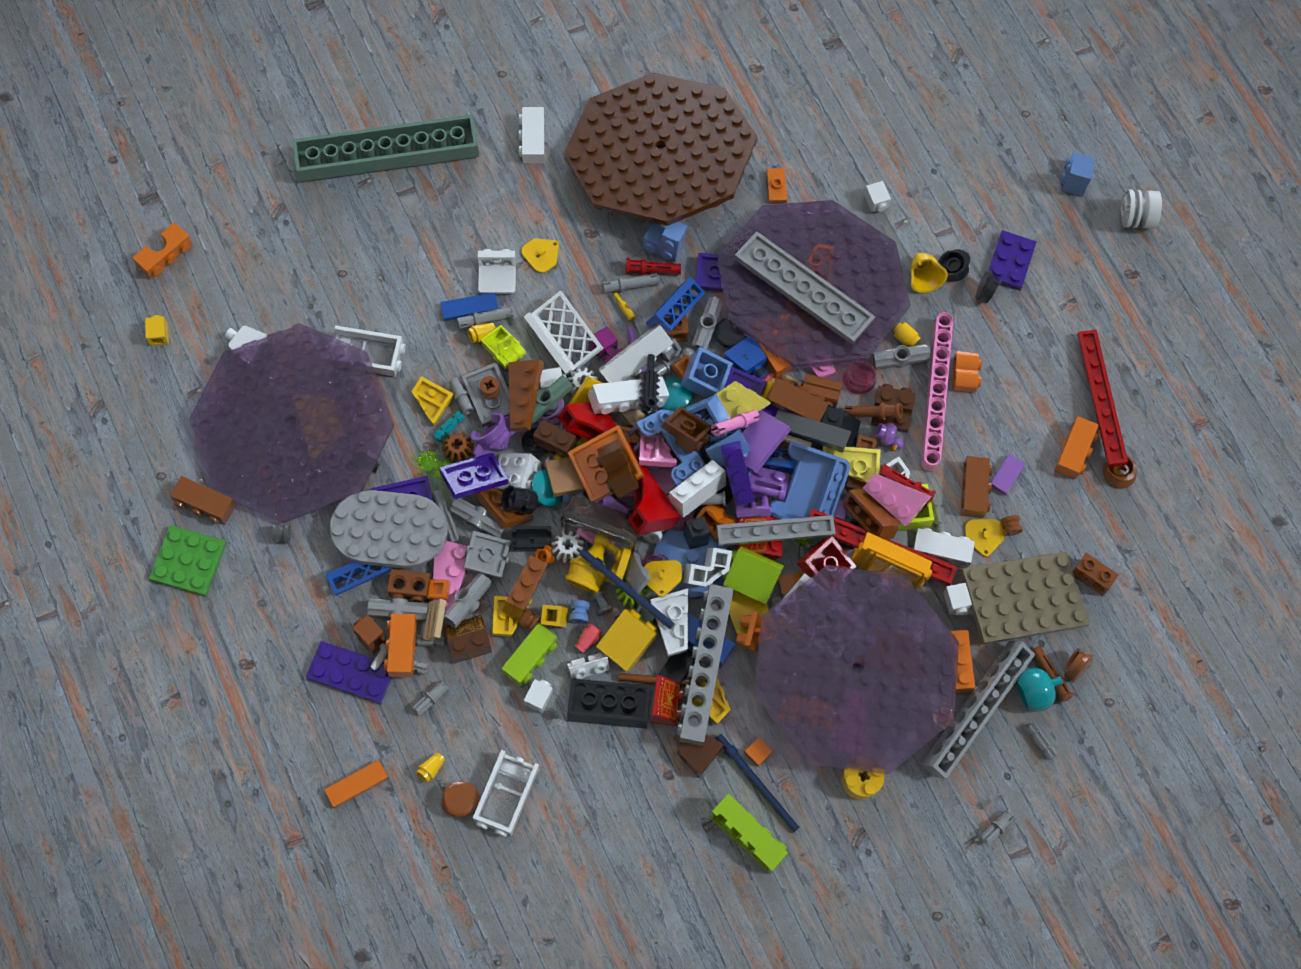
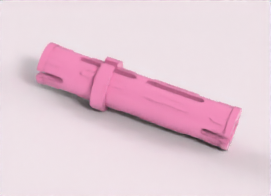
[711,410,760,436]

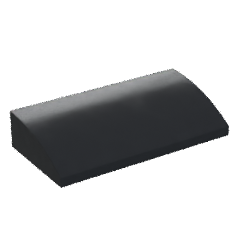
[567,678,651,729]

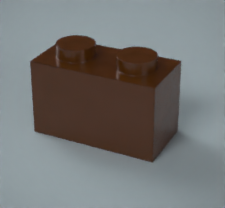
[533,420,577,458]

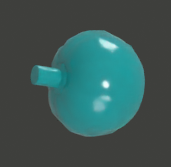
[1016,668,1063,712]

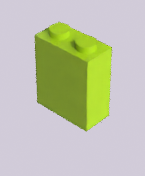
[722,546,784,604]

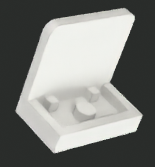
[478,249,516,294]
[496,453,543,490]

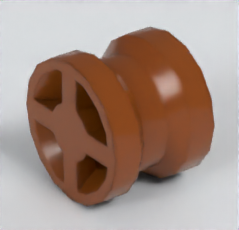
[480,376,499,399]
[1000,515,1023,536]
[519,609,541,633]

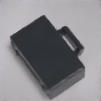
[659,649,696,688]

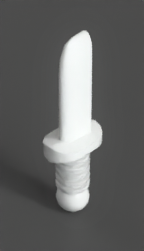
[370,636,390,670]

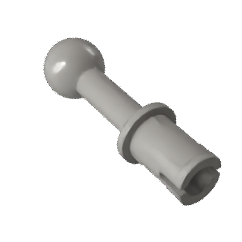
[654,347,695,377]

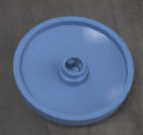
[653,524,731,599]

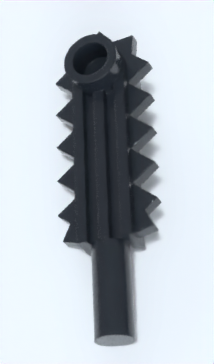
[638,354,660,415]

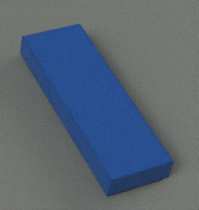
[440,292,498,321]

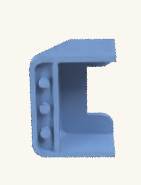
[628,410,710,495]

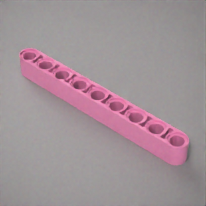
[921,312,953,472]

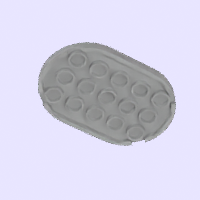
[330,490,448,569]

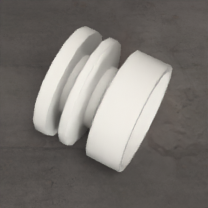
[1121,189,1162,229]

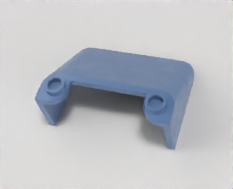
[769,441,850,520]

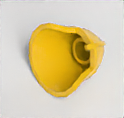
[910,253,948,293]

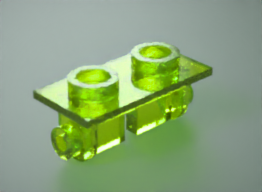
[416,449,452,481]

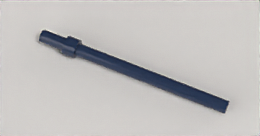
[579,549,675,630]
[715,733,800,832]

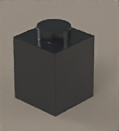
[683,516,711,549]

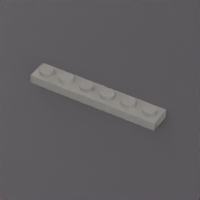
[716,515,836,546]

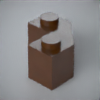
[596,439,639,498]

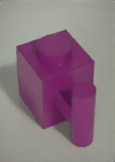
[588,326,623,364]

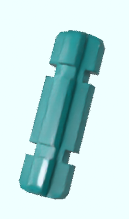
[433,411,465,442]

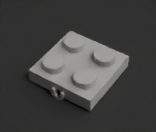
[463,531,510,579]

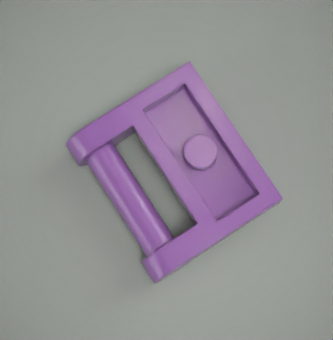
[750,467,790,501]
[736,492,772,518]

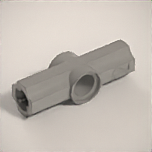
[691,297,724,351]
[872,344,931,369]
[450,498,507,538]
[443,573,491,628]
[367,598,429,621]

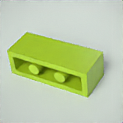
[501,623,558,687]

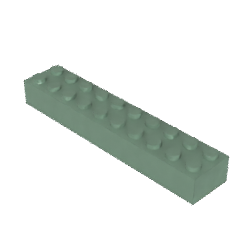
[292,114,479,182]

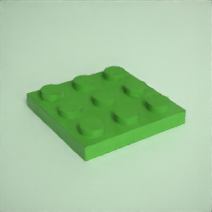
[149,525,227,596]

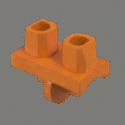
[736,611,771,652]

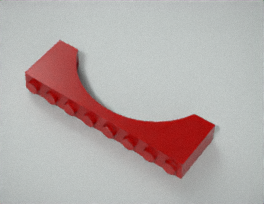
[558,402,680,535]

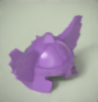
[471,412,527,458]

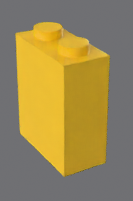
[596,608,659,671]

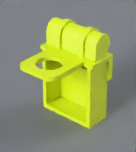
[481,325,526,369]

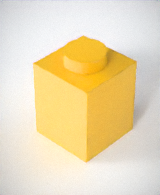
[145,315,169,346]
[541,605,568,628]

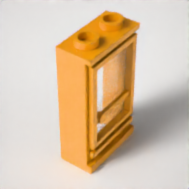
[851,532,932,594]

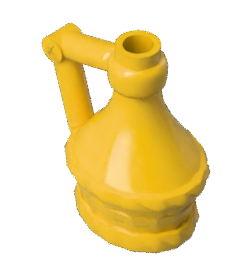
[564,531,618,594]

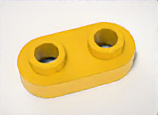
[611,547,631,585]

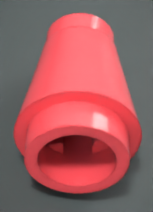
[574,623,602,653]

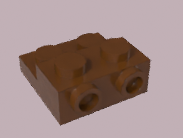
[871,384,916,433]
[662,406,712,454]

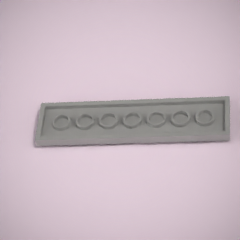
[734,231,875,345]

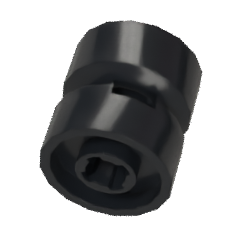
[501,485,538,515]

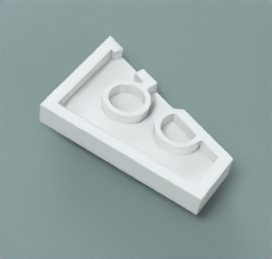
[650,588,688,657]

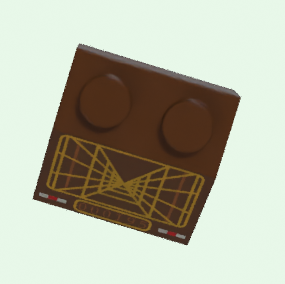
[443,615,492,664]

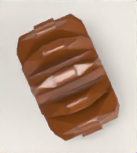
[441,430,474,463]

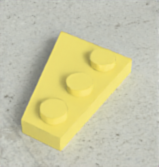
[822,446,881,483]

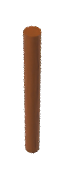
[619,673,698,687]

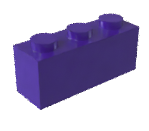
[721,441,755,506]

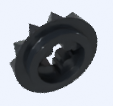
[522,428,549,457]

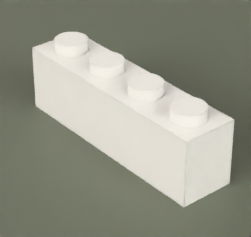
[599,323,673,383]
[588,377,669,414]

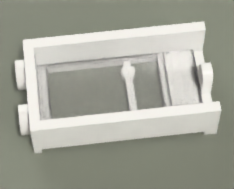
[327,325,406,378]
[473,750,540,837]

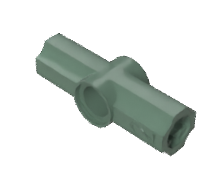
[531,375,574,425]

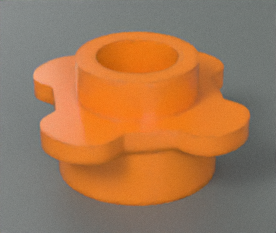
[535,545,555,564]

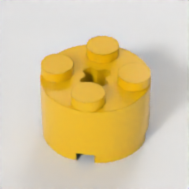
[840,756,884,800]

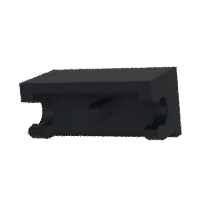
[512,526,552,552]

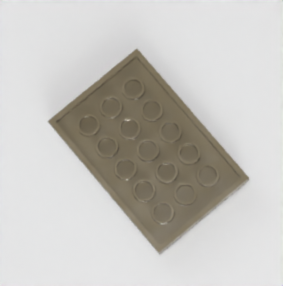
[960,552,1090,645]

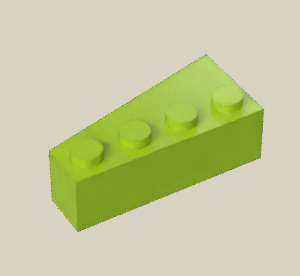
[710,793,788,874]

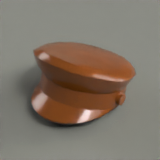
[1103,456,1137,489]
[1064,648,1093,683]
[441,781,480,817]

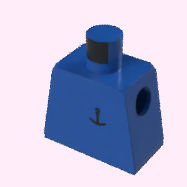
[724,334,768,380]

